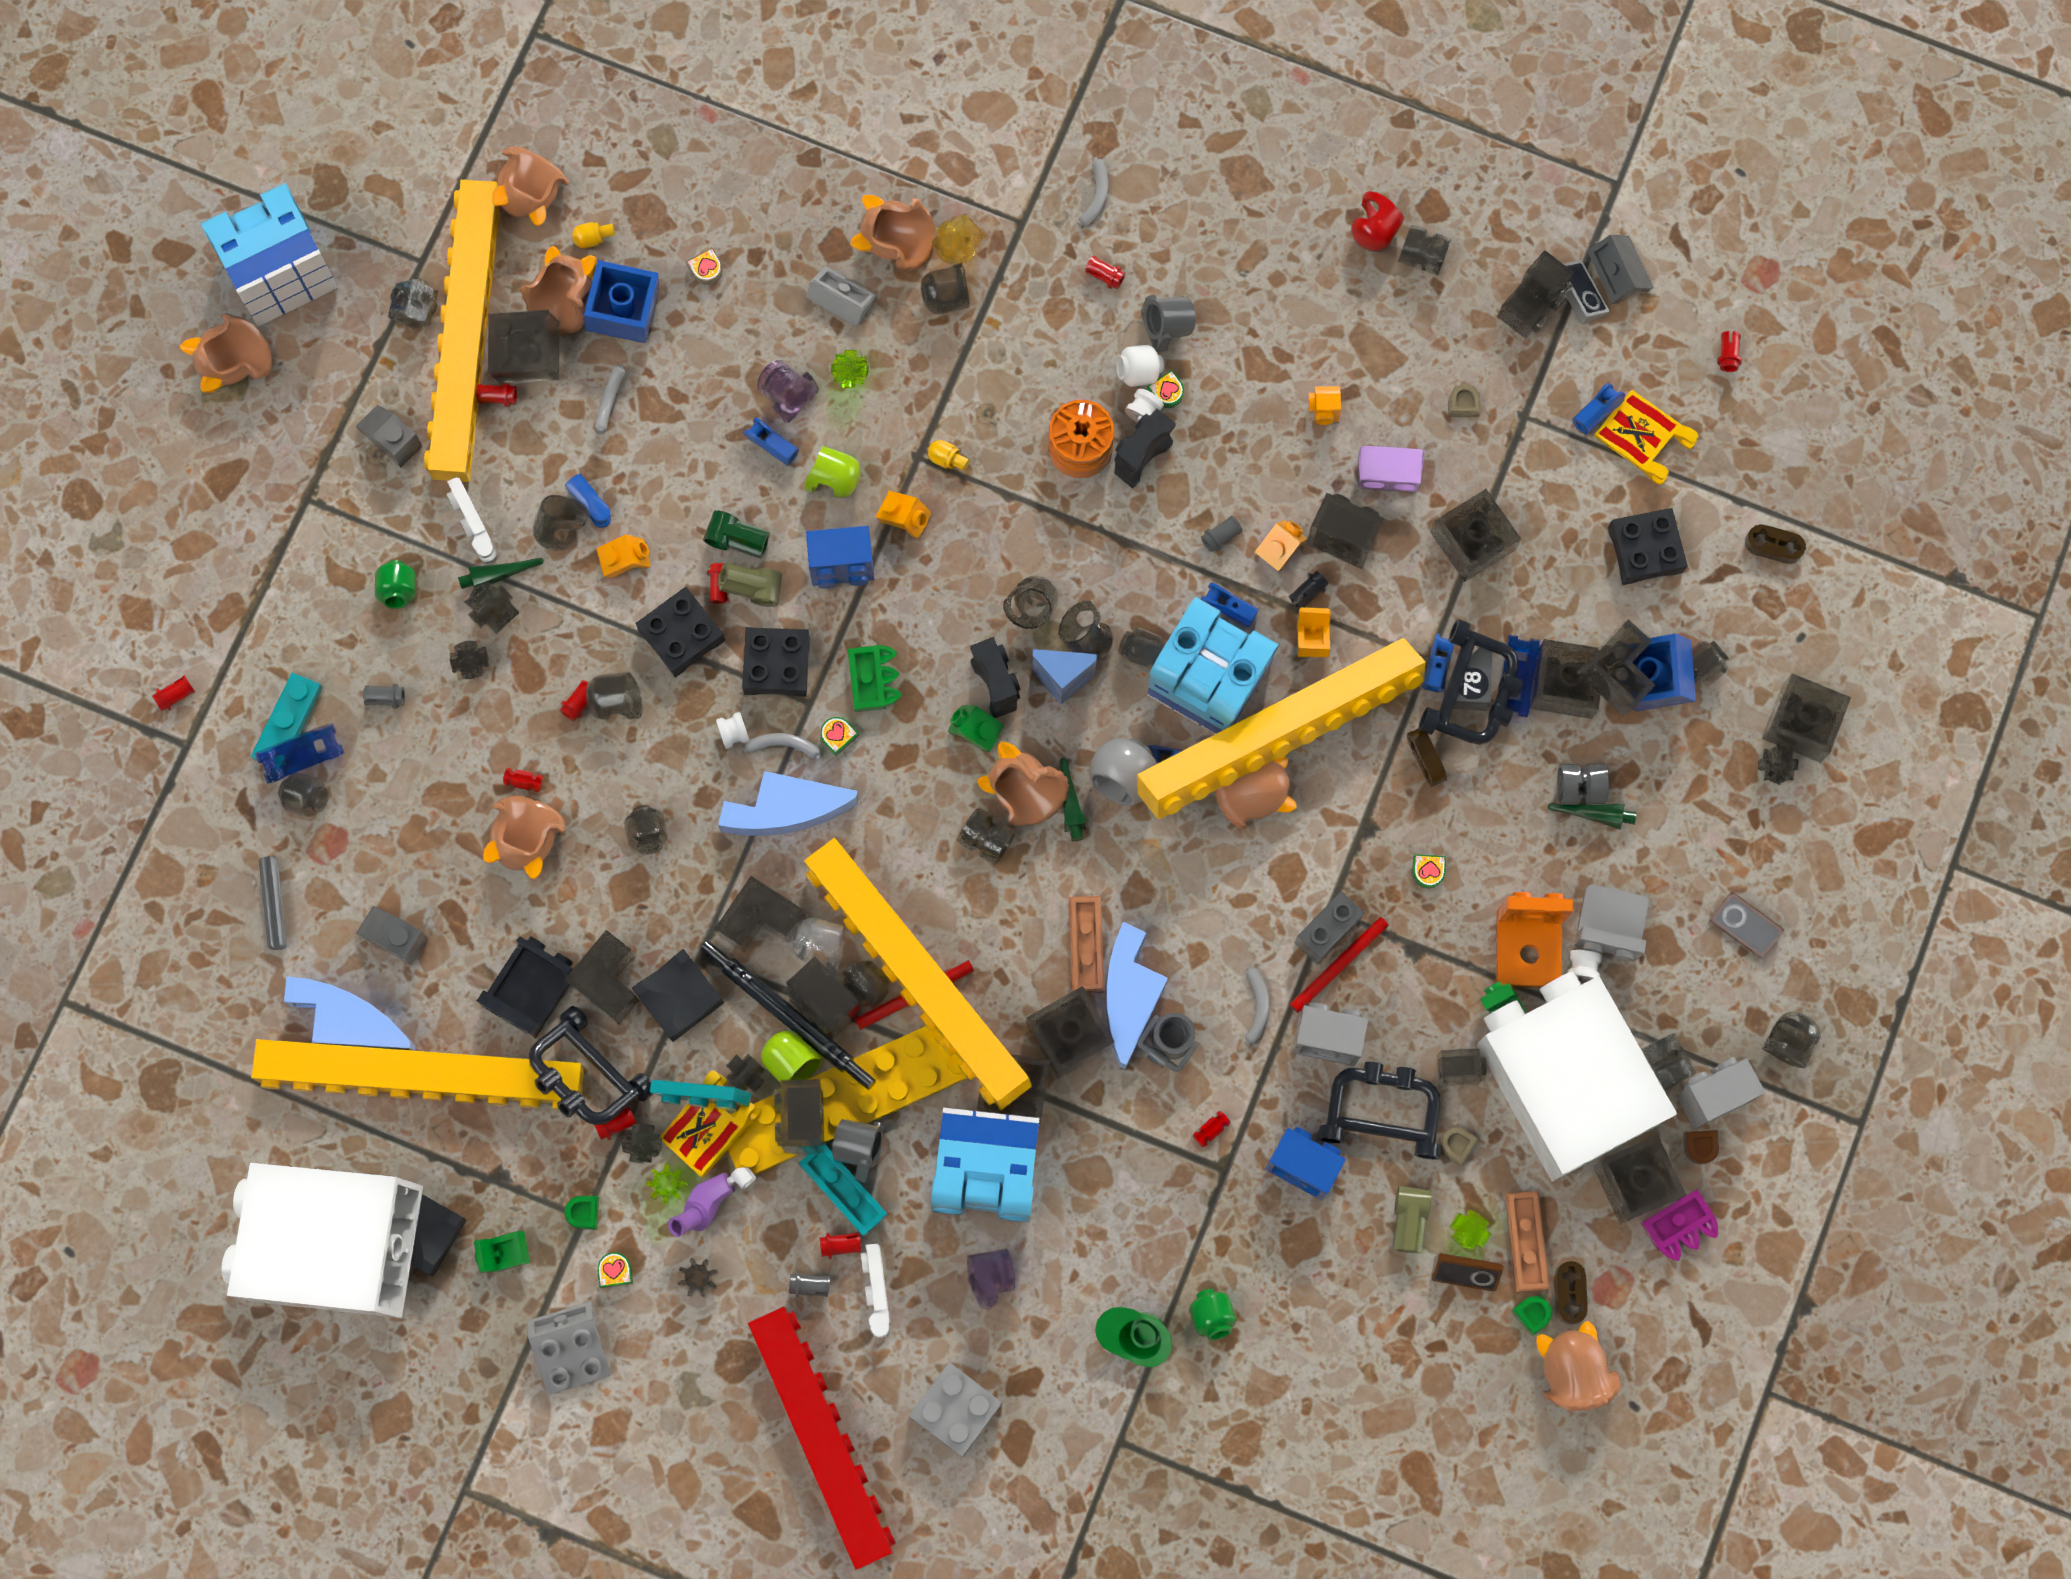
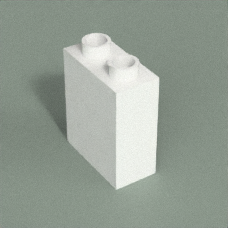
[1476,971,1677,1182]
[222,1163,423,1318]

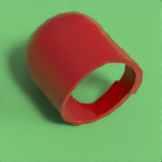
[1351,191,1405,252]

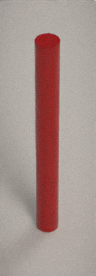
[1290,917,1389,1013]
[855,960,974,1030]

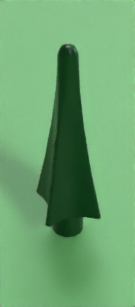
[458,557,544,593]
[1060,757,1087,841]
[1548,803,1636,830]

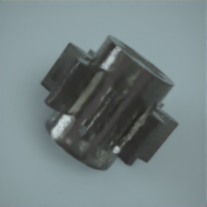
[449,641,489,679]
[1758,744,1799,785]
[725,1054,765,1093]
[621,1123,662,1164]
[678,1258,719,1298]

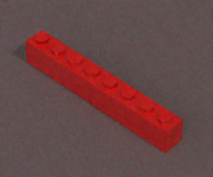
[748,1306,896,1570]

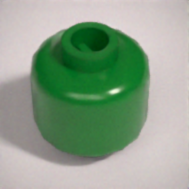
[375,560,416,609]
[1189,1288,1237,1341]

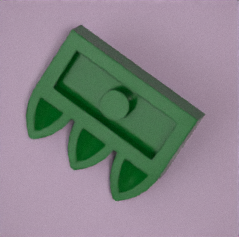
[848,645,902,712]

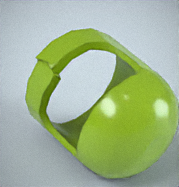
[803,446,861,498]
[761,1030,824,1089]

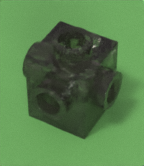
[388,278,438,329]
[464,581,519,634]

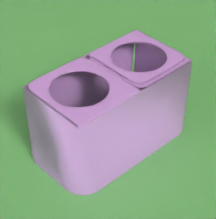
[1358,446,1425,492]

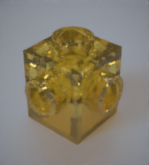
[931,214,986,265]

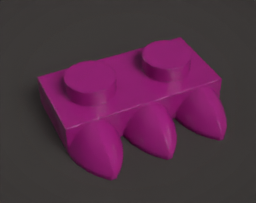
[1640,1189,1718,1261]

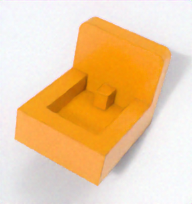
[875,490,931,538]
[1255,520,1307,572]
[597,534,651,578]
[1297,608,1331,658]

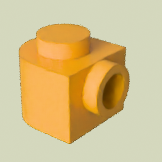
[1308,386,1341,425]

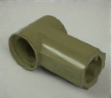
[717,563,782,607]
[1392,1186,1432,1254]

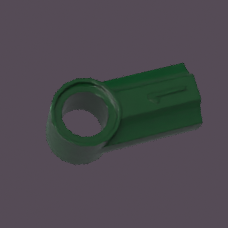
[703,510,770,559]

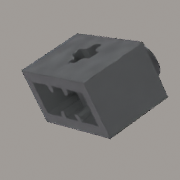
[1294,891,1365,965]

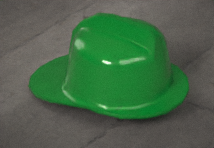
[1095,1306,1172,1367]

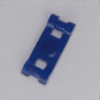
[1500,634,1540,718]
[255,723,345,784]

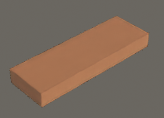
[1069,896,1104,993]
[1504,1191,1550,1293]

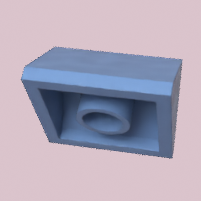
[1032,649,1097,704]

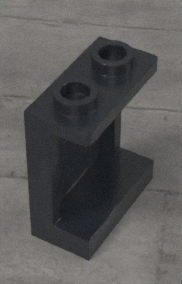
[476,936,577,1039]

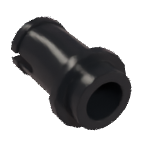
[1288,571,1329,609]

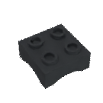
[1114,408,1176,488]
[1608,508,1688,585]
[635,586,725,678]
[742,627,810,697]
[970,637,1021,718]
[632,949,724,1042]
[411,1194,467,1277]

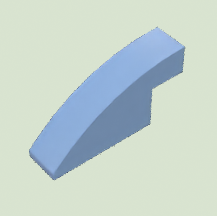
[718,771,859,836]
[1106,922,1168,1069]
[284,976,416,1051]

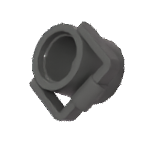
[1141,295,1196,353]
[1138,1013,1199,1072]
[832,1119,885,1182]

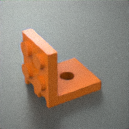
[1496,892,1573,988]

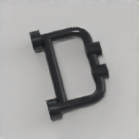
[1418,619,1523,745]
[528,1006,653,1125]
[1318,1061,1442,1160]

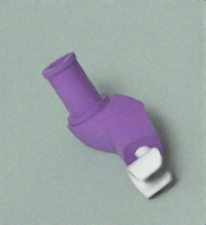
[668,1167,756,1237]

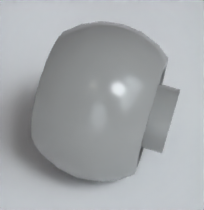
[1089,738,1157,806]

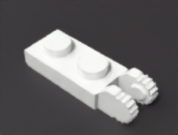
[447,477,497,564]
[861,1244,890,1338]

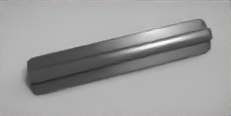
[259,856,287,950]

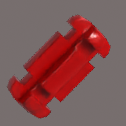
[503,768,543,792]
[1193,1111,1231,1147]

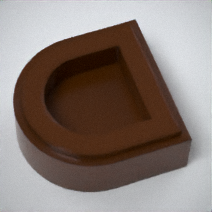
[1683,1130,1719,1165]

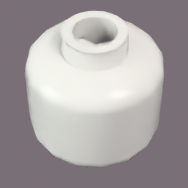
[1116,345,1164,387]

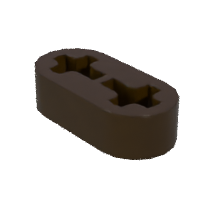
[1745,524,1806,564]
[1407,729,1447,787]
[1554,1261,1588,1325]

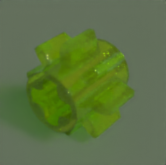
[831,350,869,388]
[645,1163,688,1206]
[1449,1210,1492,1251]

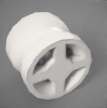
[1125,389,1164,423]
[716,712,750,749]
[1568,950,1602,982]

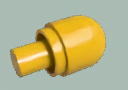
[572,222,615,249]
[928,440,970,471]

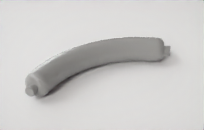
[1077,157,1108,227]
[595,364,625,434]
[743,733,821,759]
[1245,966,1269,1046]

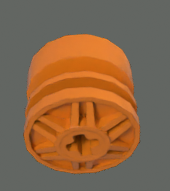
[1049,400,1114,478]

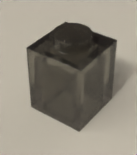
[1437,1048,1487,1087]

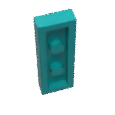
[250,672,323,772]
[650,1080,751,1111]
[798,1141,888,1237]

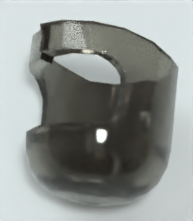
[920,262,970,314]
[532,495,589,551]
[1003,576,1058,629]
[1058,601,1114,661]
[586,672,643,720]
[1761,1012,1821,1069]

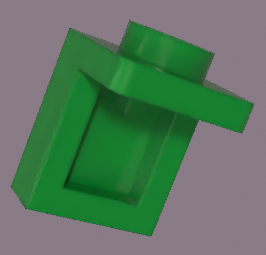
[948,705,1004,752]
[1480,981,1526,1014]
[474,1231,530,1273]

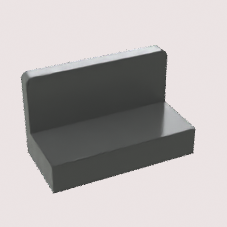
[1587,235,1653,304]

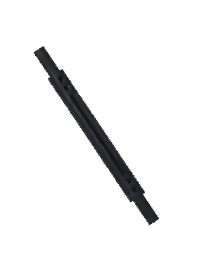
[700,941,876,1090]

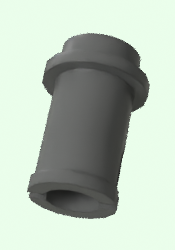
[1201,516,1243,552]
[363,684,405,709]
[789,1271,830,1297]

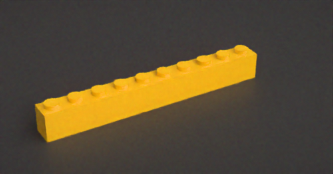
[424,179,500,482]
[1137,638,1425,820]
[804,837,1032,1110]
[251,1039,585,1110]

